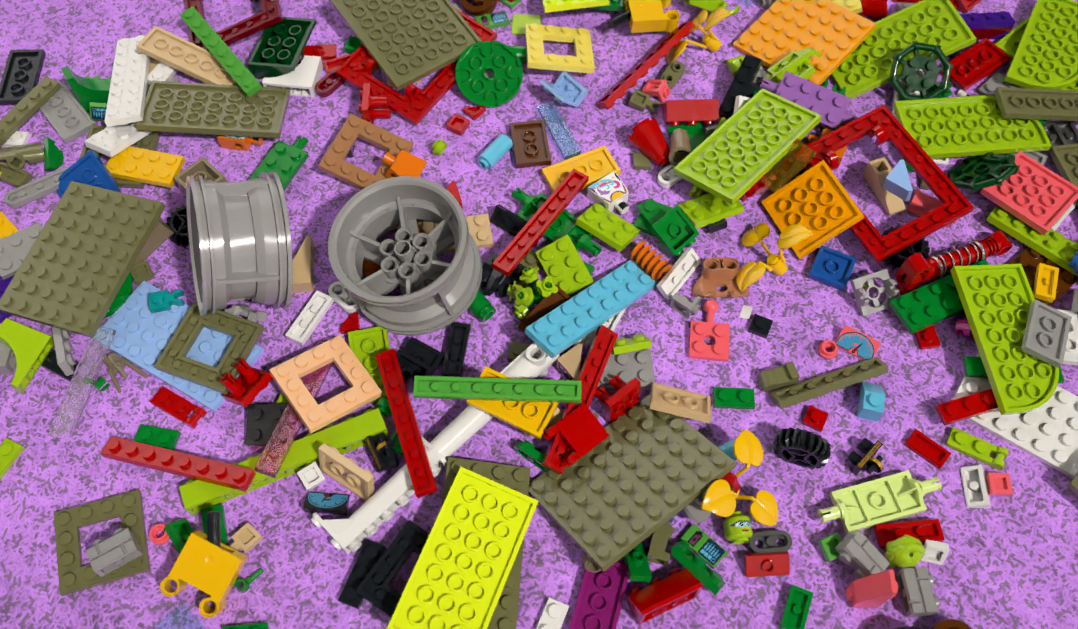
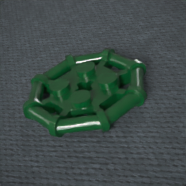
[887,41,953,101]
[948,152,1019,192]

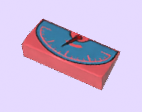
[835,325,881,361]

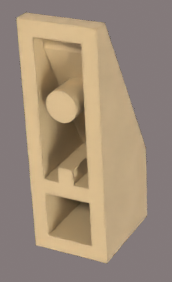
[292,235,314,293]

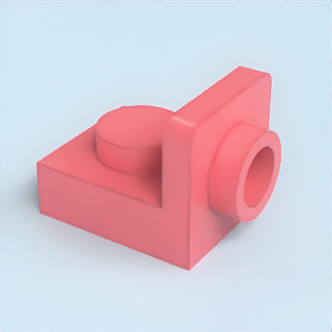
[641,79,671,103]

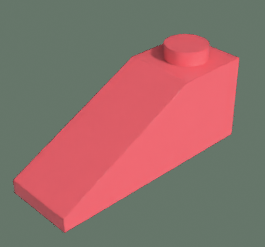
[846,569,897,608]

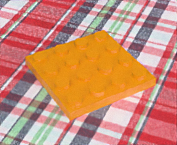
[761,160,865,259]

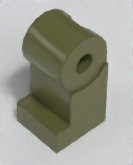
[757,361,800,392]
[647,522,673,566]

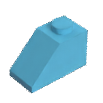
[857,381,885,422]

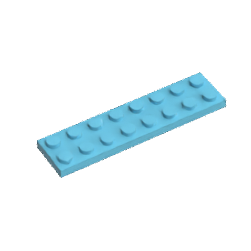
[524,260,657,359]

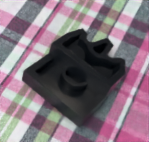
[480,252,526,298]
[397,336,445,384]

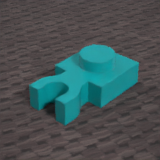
[148,289,185,313]

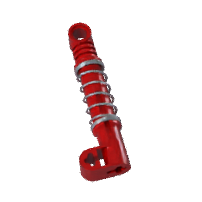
[896,231,1013,288]

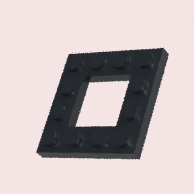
[355,520,429,618]

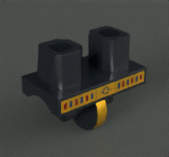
[365,433,399,473]
[845,438,884,476]

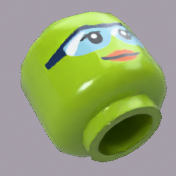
[723,511,753,545]

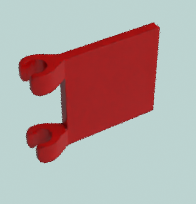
[543,403,610,467]

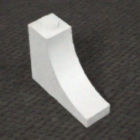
[262,55,323,97]

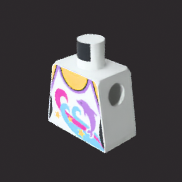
[587,171,629,214]

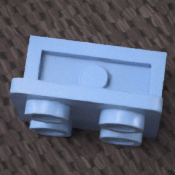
[540,71,589,107]

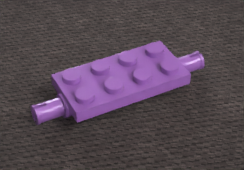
[759,71,859,130]

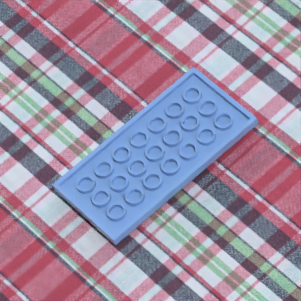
[93,281,264,412]

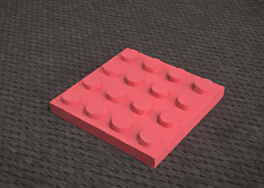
[980,151,1078,235]

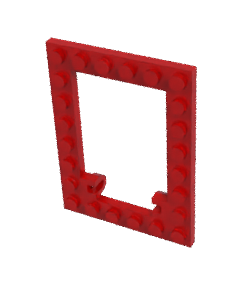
[336,9,497,126]
[792,105,974,263]

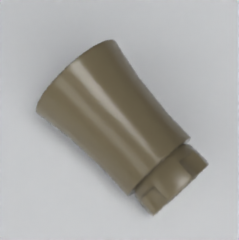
[669,128,692,166]

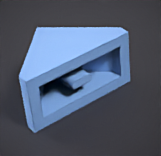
[883,159,913,201]

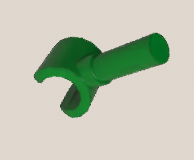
[81,377,110,391]
[233,568,264,593]

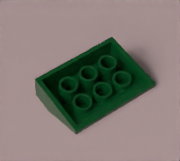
[247,17,317,79]

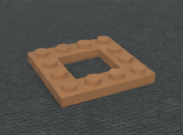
[318,113,413,190]

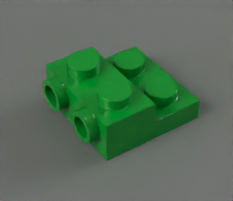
[649,205,700,258]

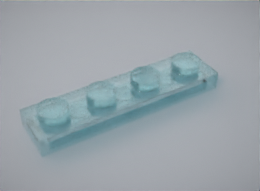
[538,101,581,160]

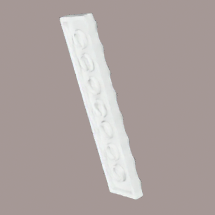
[104,35,150,127]

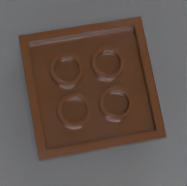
[1010,247,1078,307]

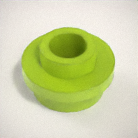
[432,139,447,156]

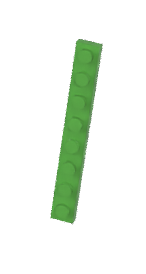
[179,6,263,97]
[413,376,581,403]

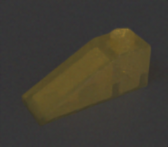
[761,138,816,193]

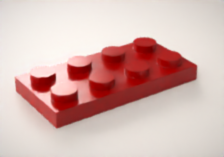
[939,38,1011,91]

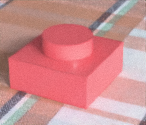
[985,472,1013,496]

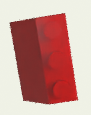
[662,99,719,126]
[627,568,703,625]

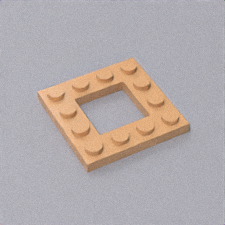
[269,335,382,434]

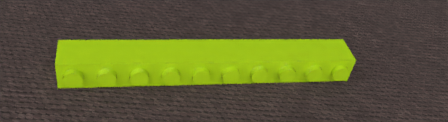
[179,408,389,515]

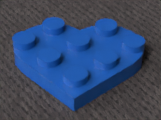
[57,150,121,198]

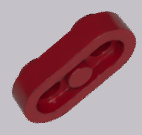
[315,70,344,97]

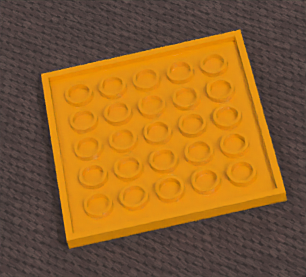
[733,0,876,85]

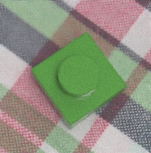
[817,533,842,562]

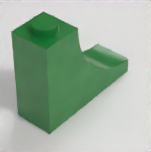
[61,66,111,113]

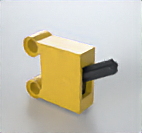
[610,0,680,33]
[160,511,248,618]

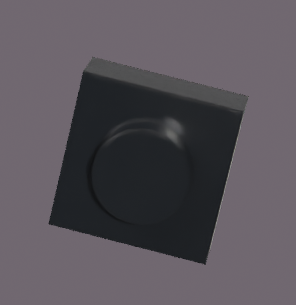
[705,219,727,233]
[748,314,773,339]

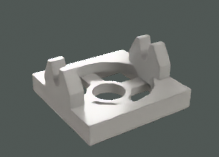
[850,269,899,316]

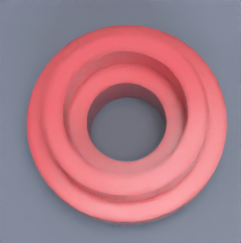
[818,340,838,359]
[149,523,170,545]

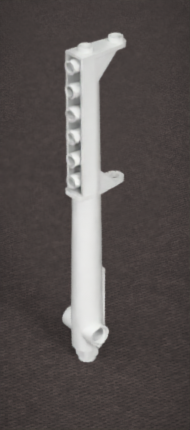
[310,342,560,554]

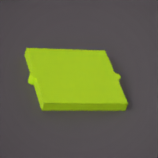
[511,14,542,35]

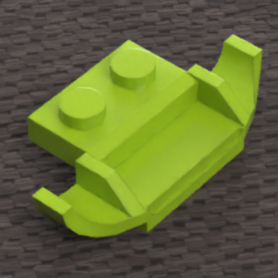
[683,0,741,16]
[764,48,822,84]

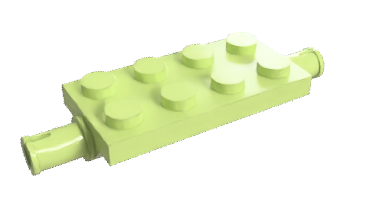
[818,470,942,534]

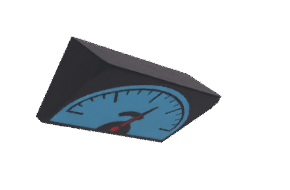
[303,492,350,515]

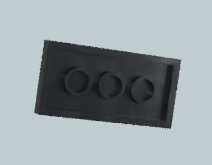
[0,49,46,105]

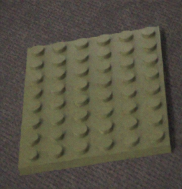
[329,0,481,91]
[0,181,166,338]
[528,394,736,572]

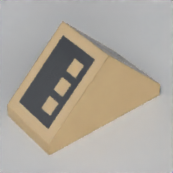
[557,344,583,381]

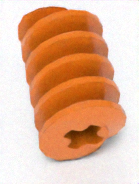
[631,241,672,280]

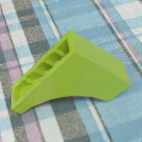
[0,318,54,394]

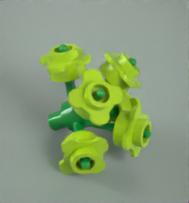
[506,266,558,321]

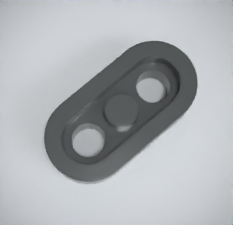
[748,530,792,553]

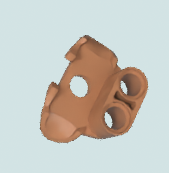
[692,258,750,298]

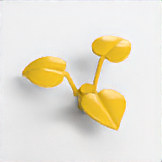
[667,7,730,66]
[736,223,813,292]
[701,429,778,526]

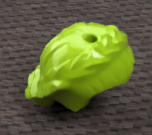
[884,535,926,568]

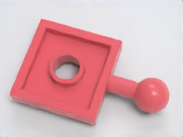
[688,299,730,362]

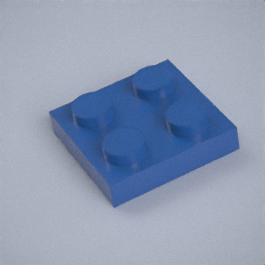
[808,245,857,291]

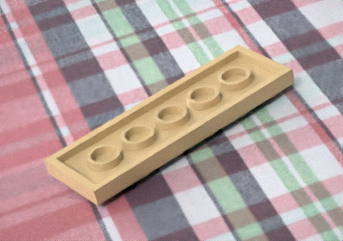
[136,26,237,86]

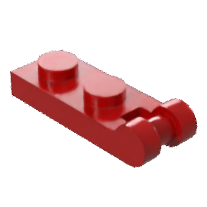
[150,386,207,429]

